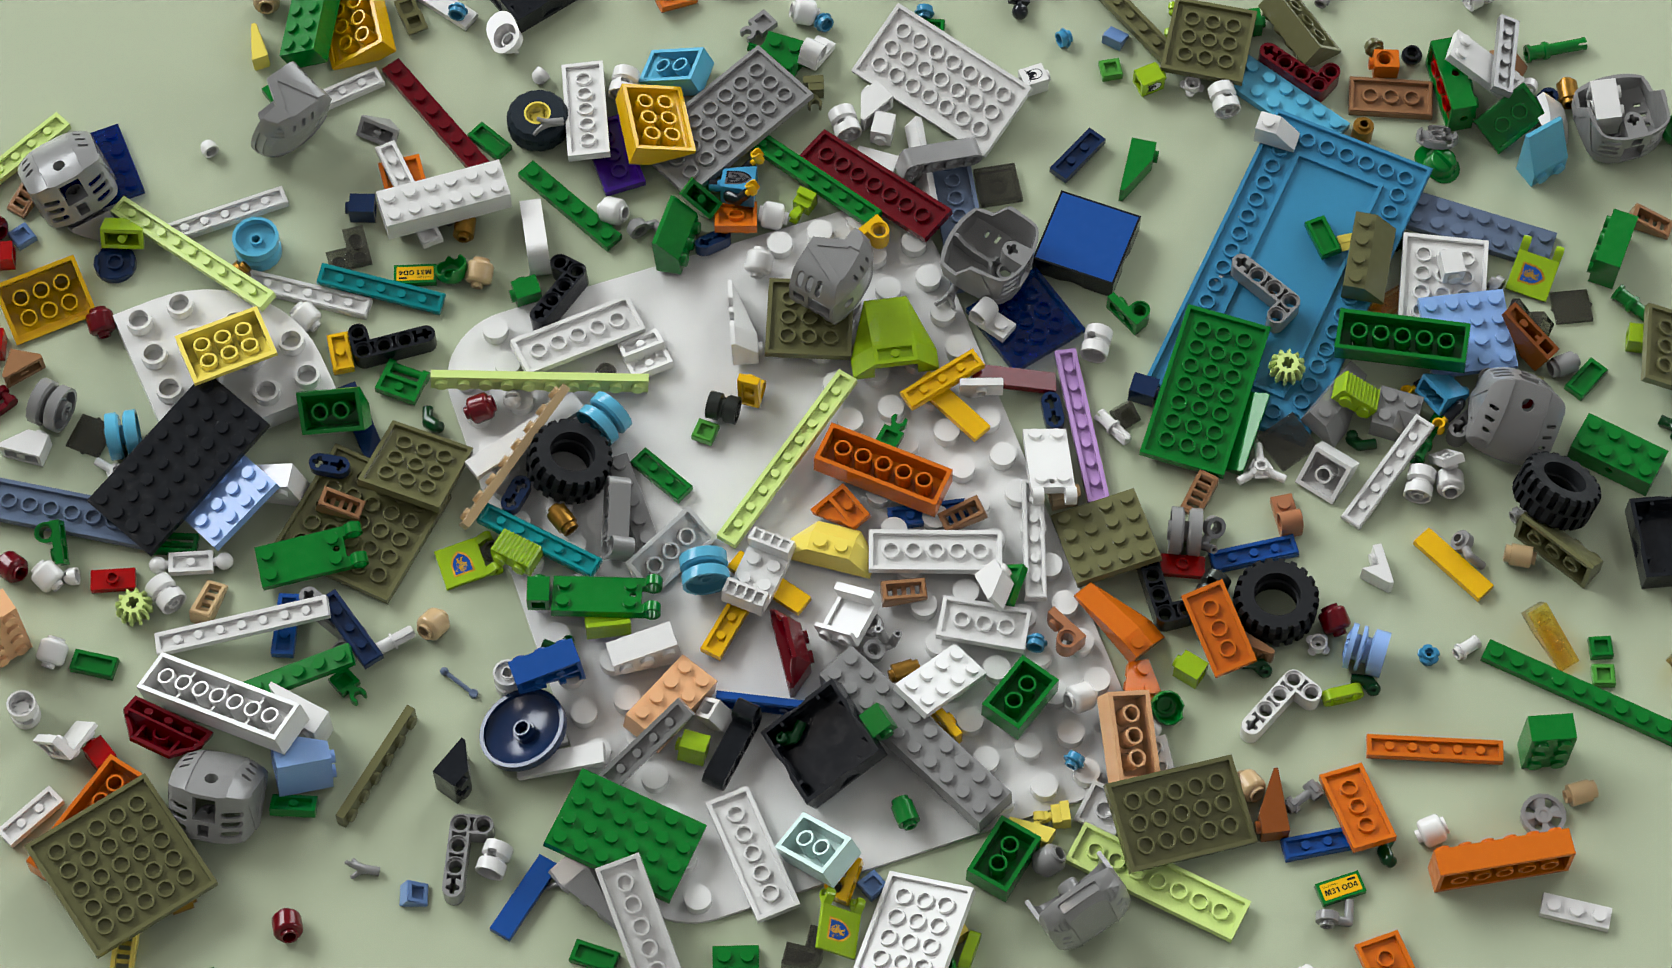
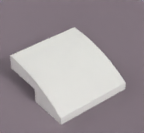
[1537,92,1568,144]
[617,328,674,377]

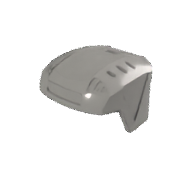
[251,61,332,157]
[1571,74,1670,164]
[18,131,118,228]
[940,206,1039,304]
[789,228,873,325]
[1466,367,1565,465]
[168,750,268,844]
[1025,851,1131,950]

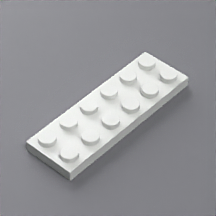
[561,60,611,162]
[510,295,646,372]
[869,529,1002,574]
[705,785,801,924]
[595,852,681,968]

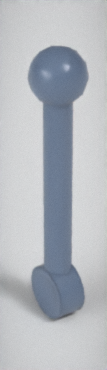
[440,667,478,699]

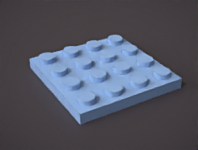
[1417,289,1518,377]
[185,455,280,551]

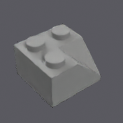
[1368,385,1424,442]

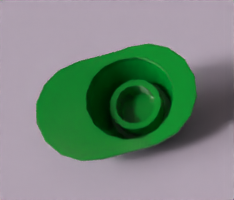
[1414,146,1460,184]

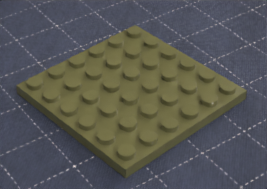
[274,443,452,604]
[24,773,218,959]

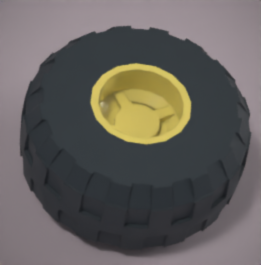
[507,90,568,152]

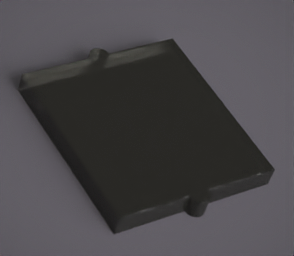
[1549,289,1593,325]
[66,414,106,458]

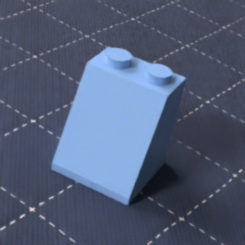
[270,736,337,797]

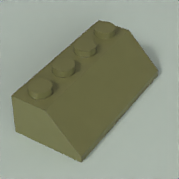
[1258,0,1341,67]
[1341,211,1396,305]
[1514,511,1604,588]

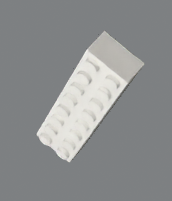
[136,652,309,755]

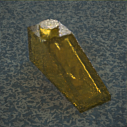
[1521,602,1579,671]

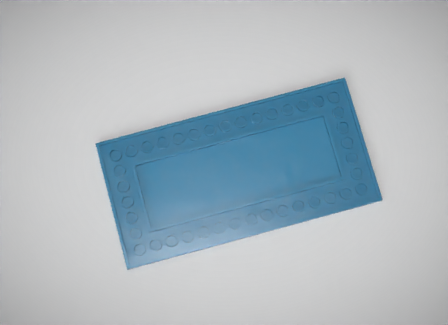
[1147,109,1433,448]

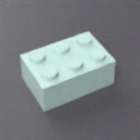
[775,812,861,888]

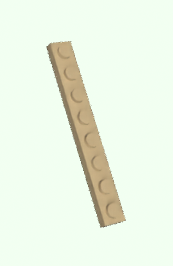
[459,383,570,530]

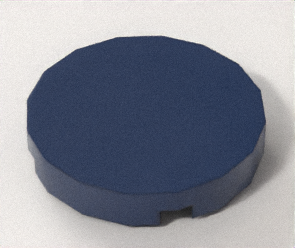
[93,248,137,283]

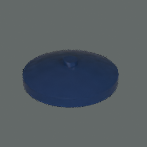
[479,689,567,772]

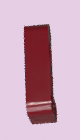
[1258,42,1340,102]

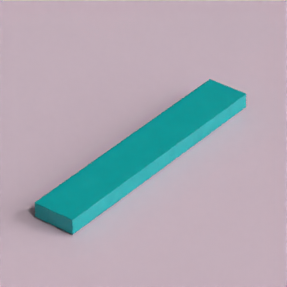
[316,263,446,315]
[476,503,603,577]

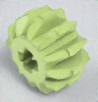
[1268,349,1306,386]
[115,588,154,627]

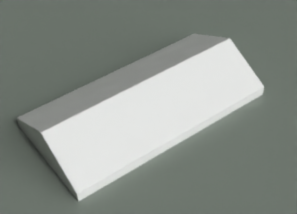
[624,505,717,596]

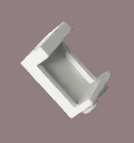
[814,582,882,647]

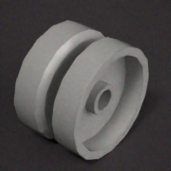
[26,378,77,433]
[1167,506,1203,557]

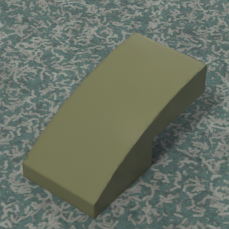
[394,0,428,36]

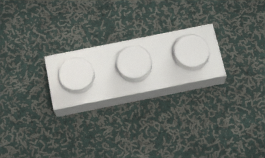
[0,786,65,849]
[1539,892,1612,932]

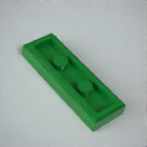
[630,447,693,504]

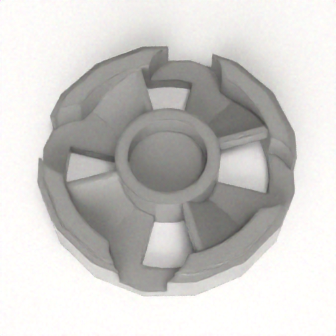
[1416,125,1458,150]
[1520,794,1566,833]

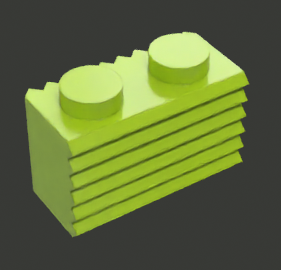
[1331,371,1381,419]
[490,528,543,576]

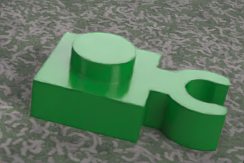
[876,414,907,448]
[328,668,367,706]

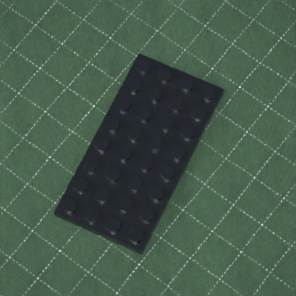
[87,379,270,557]

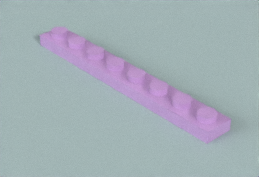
[1054,348,1109,503]

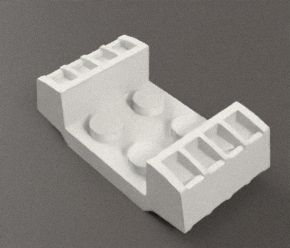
[721,526,797,617]

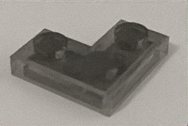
[326,225,373,270]

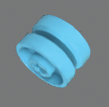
[232,217,282,272]
[576,391,632,446]
[104,409,142,461]
[679,545,730,595]

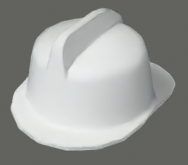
[486,11,523,54]

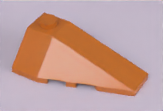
[1074,582,1165,662]

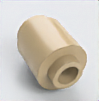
[1503,543,1537,568]
[1562,779,1599,807]

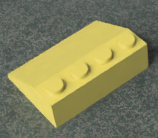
[174,306,278,386]

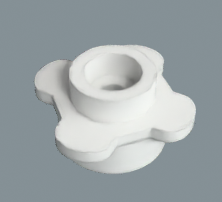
[1180,76,1204,97]
[1306,634,1330,656]

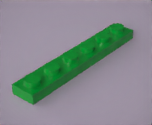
[518,160,622,252]
[243,643,356,693]

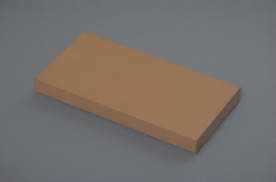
[1348,76,1433,120]

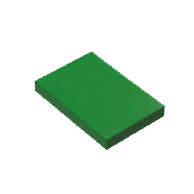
[1473,82,1544,154]

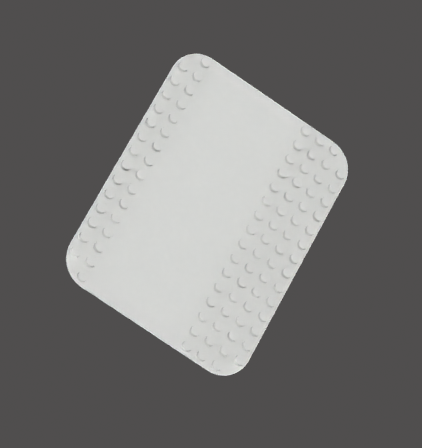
[448,211,1123,924]

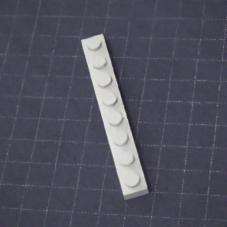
[154,594,331,656]

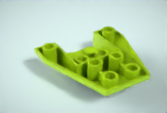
[851,296,939,379]

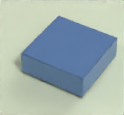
[7,222,37,251]
[856,869,885,902]

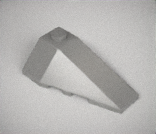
[1300,361,1367,447]
[548,856,617,930]

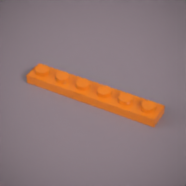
[1366,734,1504,765]

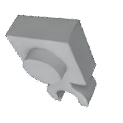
[740,9,778,43]

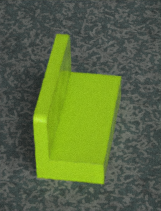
[584,617,631,640]

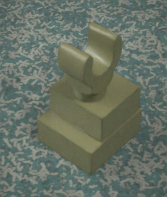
[803,75,824,111]

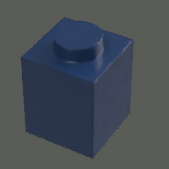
[345,193,377,223]
[1127,372,1160,407]

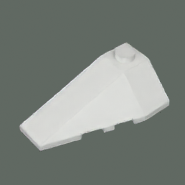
[728,280,763,365]

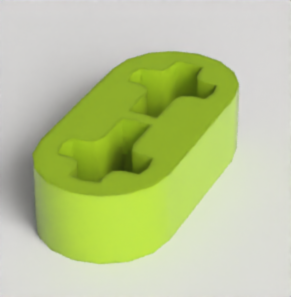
[1321,683,1364,707]
[957,930,982,968]

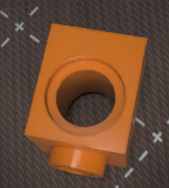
[1368,49,1400,78]

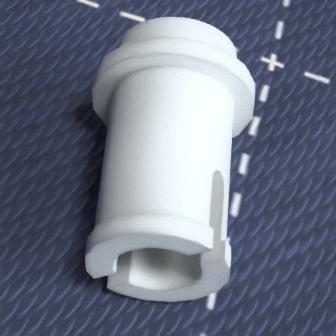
[1452,635,1482,660]

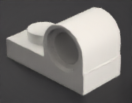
[797,35,836,71]
[968,296,1016,343]

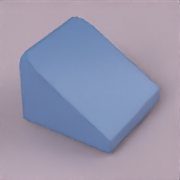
[1102,26,1129,51]
[400,880,428,907]

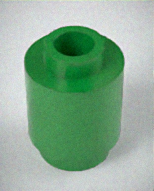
[891,795,920,831]

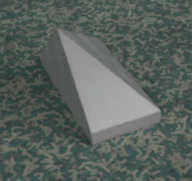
[356,115,400,145]
[67,208,111,242]

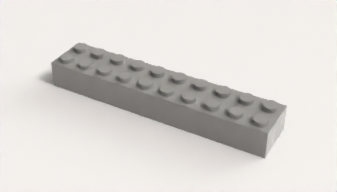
[819,645,1012,832]

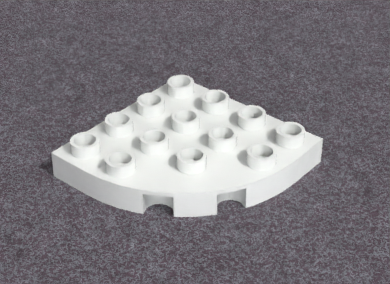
[113,289,336,429]

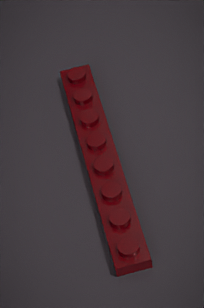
[382,58,490,168]

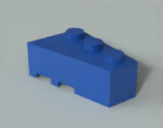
[508,638,586,694]

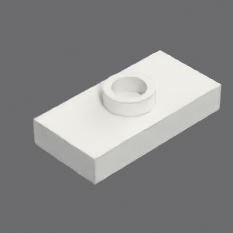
[959,378,1003,397]

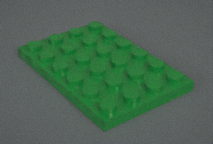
[543,768,707,904]

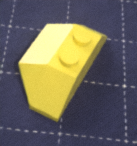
[790,521,872,579]

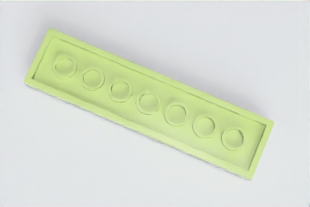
[1065,822,1251,943]

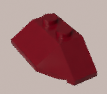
[769,608,814,698]
[123,695,214,759]

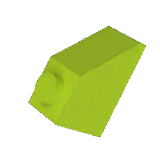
[100,217,144,249]

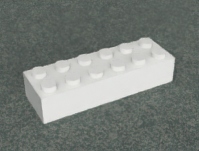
[376,159,512,240]

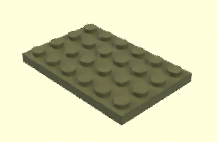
[1103,754,1258,874]

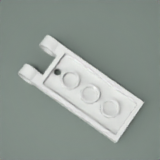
[1445,29,1538,99]
[1022,428,1077,505]

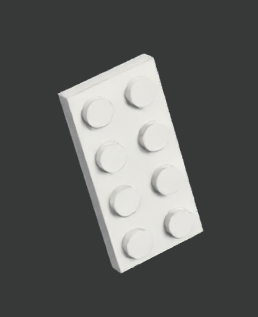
[936,595,1032,654]
[893,643,987,719]

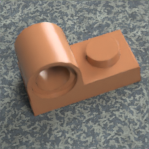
[1270,493,1304,537]
[1047,606,1086,657]

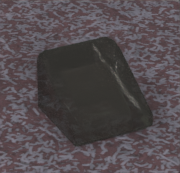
[1109,401,1141,429]

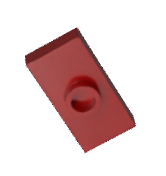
[1160,553,1205,580]
[90,567,136,593]

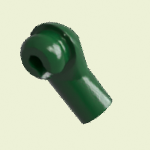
[422,406,445,433]
[1345,430,1377,451]
[1242,658,1272,678]
[1350,673,1381,696]
[776,719,807,747]
[1377,841,1397,868]

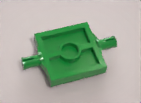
[747,31,810,78]

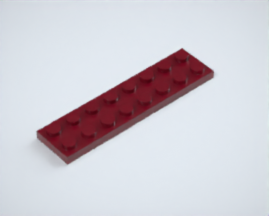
[800,129,953,243]

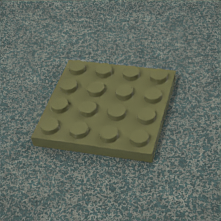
[1160,0,1257,86]
[764,278,854,360]
[1641,303,1672,390]
[357,420,473,513]
[1051,488,1162,588]

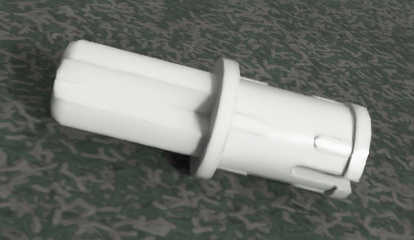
[1094,409,1132,445]
[375,626,416,654]

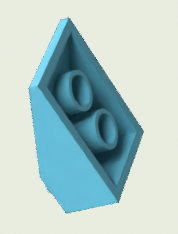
[639,47,714,96]
[1516,116,1568,187]

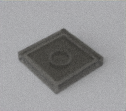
[973,163,1023,208]
[1257,412,1317,472]

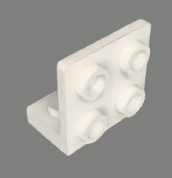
[33,721,98,760]

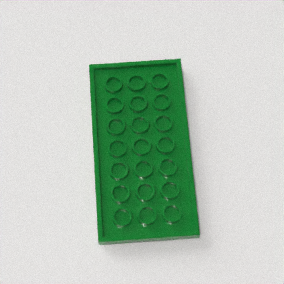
[1139,304,1271,479]

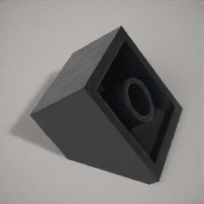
[433,737,472,804]

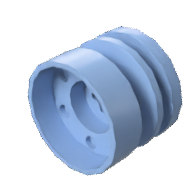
[1342,623,1392,678]

